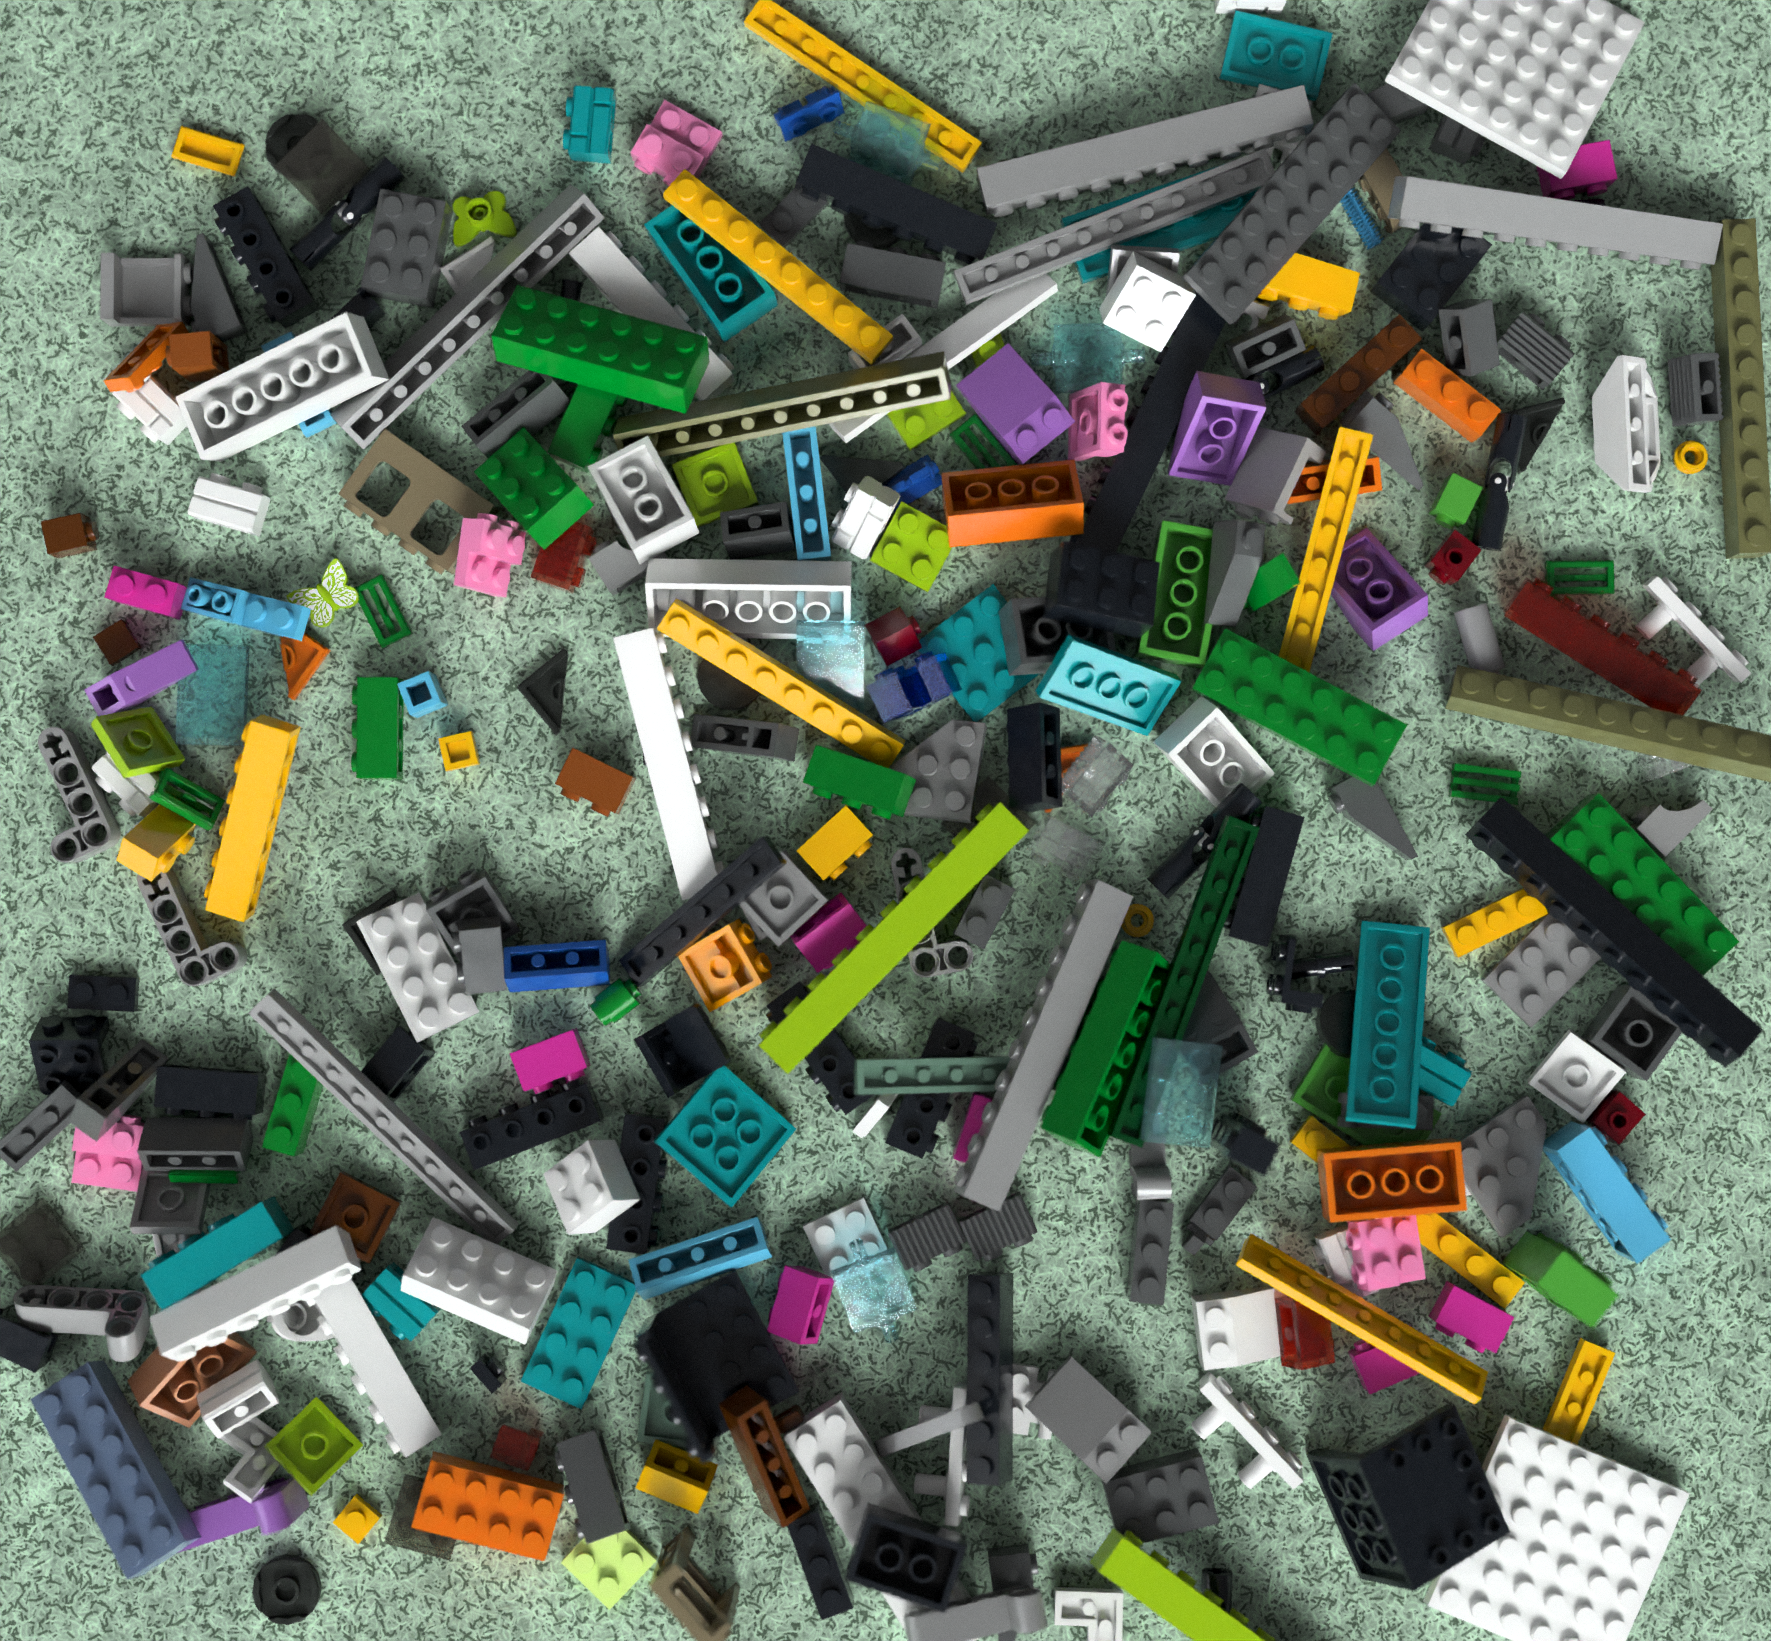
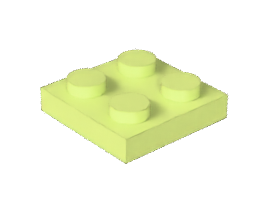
[561,1530,657,1610]

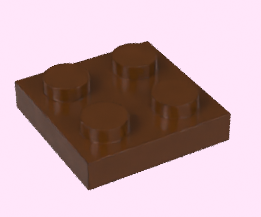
[309,1171,403,1263]

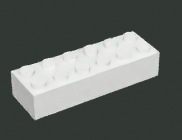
[175,312,390,462]
[645,558,851,640]

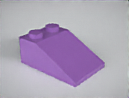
[956,343,1075,464]
[1168,371,1267,486]
[1331,528,1428,651]

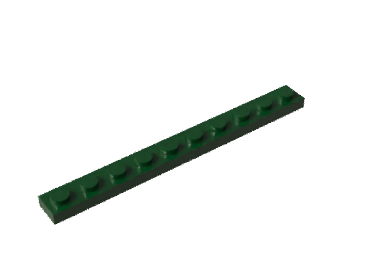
[1108,816,1260,1148]

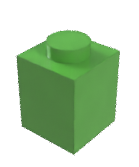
[1429,473,1483,529]

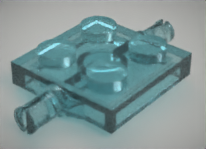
[833,101,943,186]
[1031,323,1145,394]
[831,1239,917,1343]

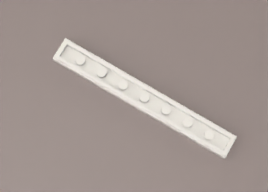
[829,274,1058,443]

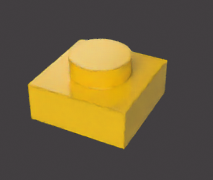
[438,731,480,772]
[333,1494,382,1544]

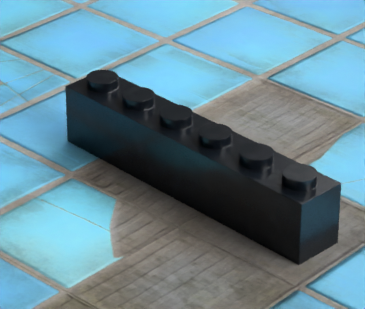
[795,143,998,266]
[967,1272,1013,1486]

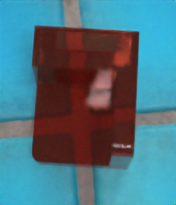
[490,1425,544,1471]

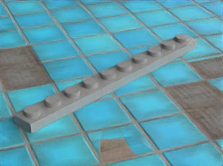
[954,148,1275,305]
[248,988,519,1244]

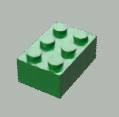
[474,427,594,550]

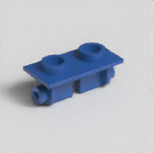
[773,85,845,142]
[884,454,942,515]

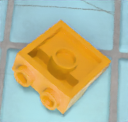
[678,919,772,1012]

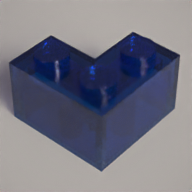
[866,651,962,723]

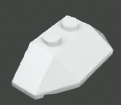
[1592,355,1661,493]

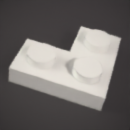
[220,1417,281,1504]
[1054,1587,1123,1641]

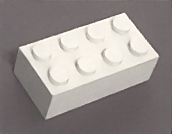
[401,1217,557,1345]

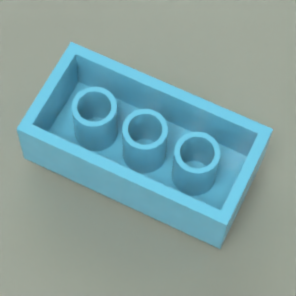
[1543,1121,1671,1264]

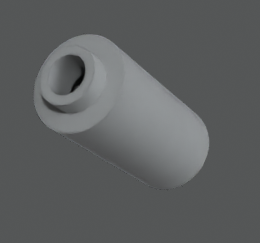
[1454,603,1506,675]

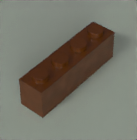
[1294,314,1422,436]
[718,1385,811,1528]

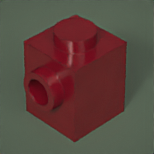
[1424,530,1482,586]
[865,606,922,666]
[1586,1090,1646,1145]

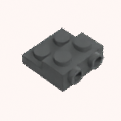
[426,869,520,963]

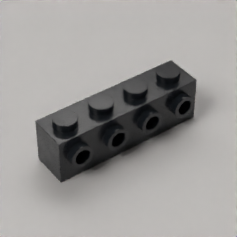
[213,186,320,329]
[1223,806,1305,947]
[765,981,874,1115]
[885,1017,978,1159]
[460,1078,604,1170]
[606,1111,668,1254]
[1207,1112,1280,1176]

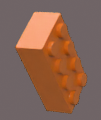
[941,459,1084,547]
[1316,1138,1467,1222]
[411,1451,564,1562]

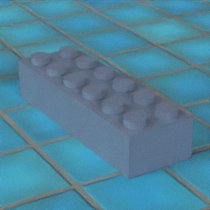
[30,1360,201,1580]

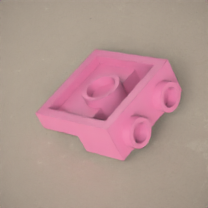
[630,100,723,186]
[1068,382,1128,461]
[454,513,526,597]
[71,1115,145,1192]
[1346,1215,1426,1291]

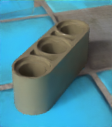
[1358,148,1403,234]

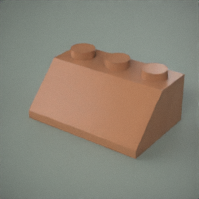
[127,1332,257,1428]

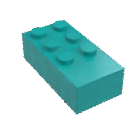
[644,205,778,343]
[141,1196,294,1310]

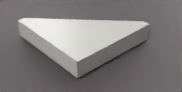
[440,236,495,294]
[852,1094,898,1138]

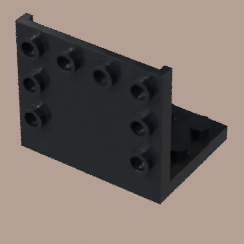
[634,1270,799,1464]
[1306,1404,1510,1591]

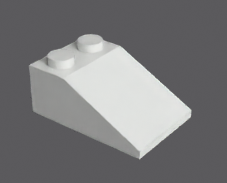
[588,436,699,564]
[1153,696,1275,808]
[1191,1286,1300,1370]

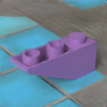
[84,640,199,716]

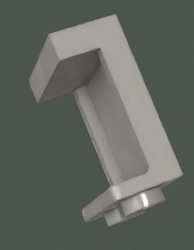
[100,253,194,327]
[1225,427,1326,526]

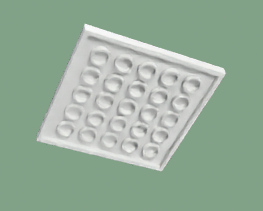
[1385,0,1645,179]
[1424,1414,1690,1641]

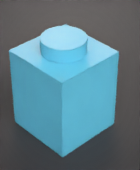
[397,671,448,718]

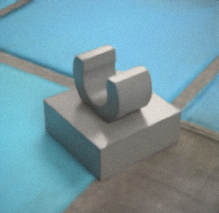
[1234,297,1271,330]

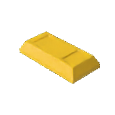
[171,126,245,177]

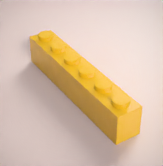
[204,714,301,922]

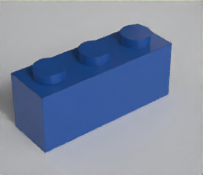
[504,940,610,992]

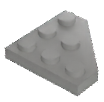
[872,719,987,823]
[1458,1095,1547,1237]

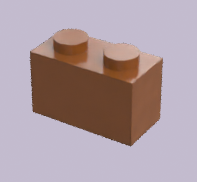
[165,331,230,382]
[555,748,636,817]

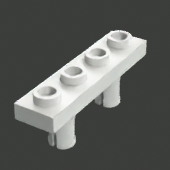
[1635,576,1752,688]
[1191,1371,1304,1490]
[914,1382,970,1526]

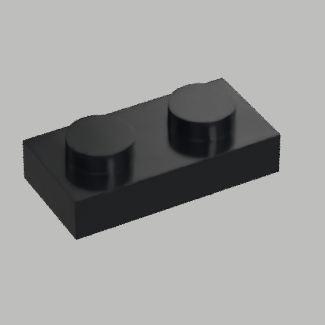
[67,975,140,1012]

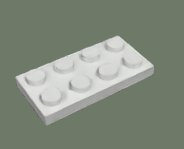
[357,893,479,1043]

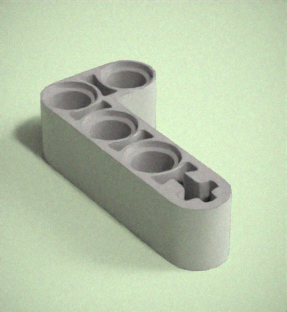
[38,727,121,863]
[891,848,973,977]
[137,868,248,986]
[1129,1098,1172,1200]
[13,1285,151,1362]
[903,1585,1048,1641]

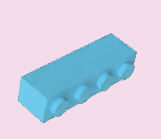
[782,426,831,561]
[628,1217,772,1300]

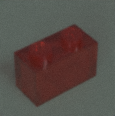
[531,522,597,594]
[1275,1296,1335,1370]

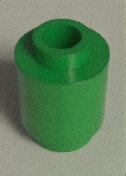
[590,977,642,1026]

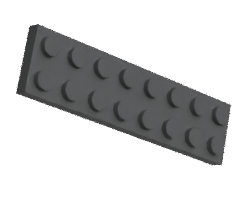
[1182,83,1401,325]

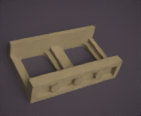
[338,429,499,575]
[648,1527,740,1641]

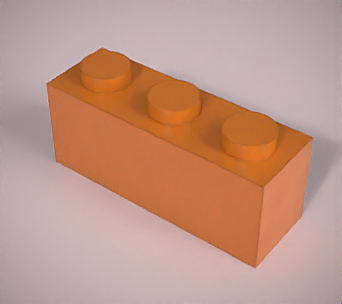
[1393,348,1501,443]
[1287,453,1382,504]

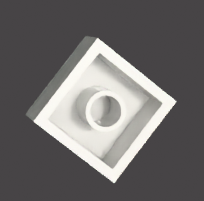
[1099,251,1196,352]
[543,1140,640,1234]

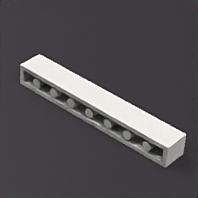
[613,627,724,900]

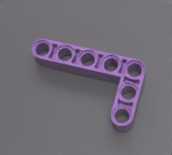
[178,1477,310,1553]

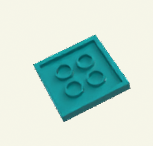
[918,584,1040,722]
[654,1065,796,1207]

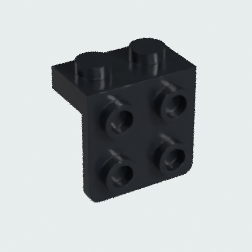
[1266,934,1324,1014]
[634,1003,731,1098]
[29,1015,109,1095]

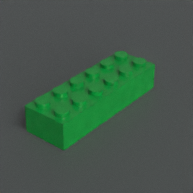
[491,285,710,414]
[1192,628,1408,787]
[1545,793,1740,976]
[1040,940,1170,1158]

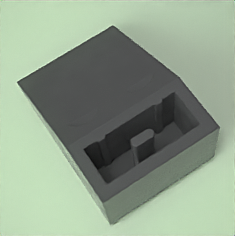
[1177,970,1258,1086]

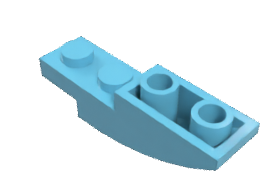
[181,577,311,641]

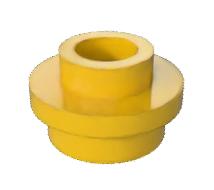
[1673,440,1708,474]
[1121,904,1154,937]

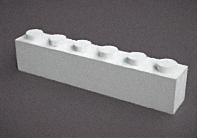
[569,226,735,401]
[149,1226,362,1361]
[305,1279,442,1457]

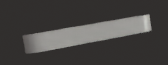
[875,1401,984,1457]

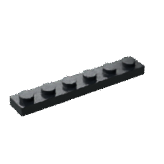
[619,836,787,987]

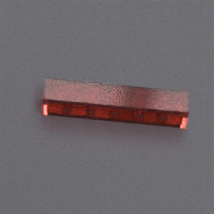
[1503,577,1702,715]

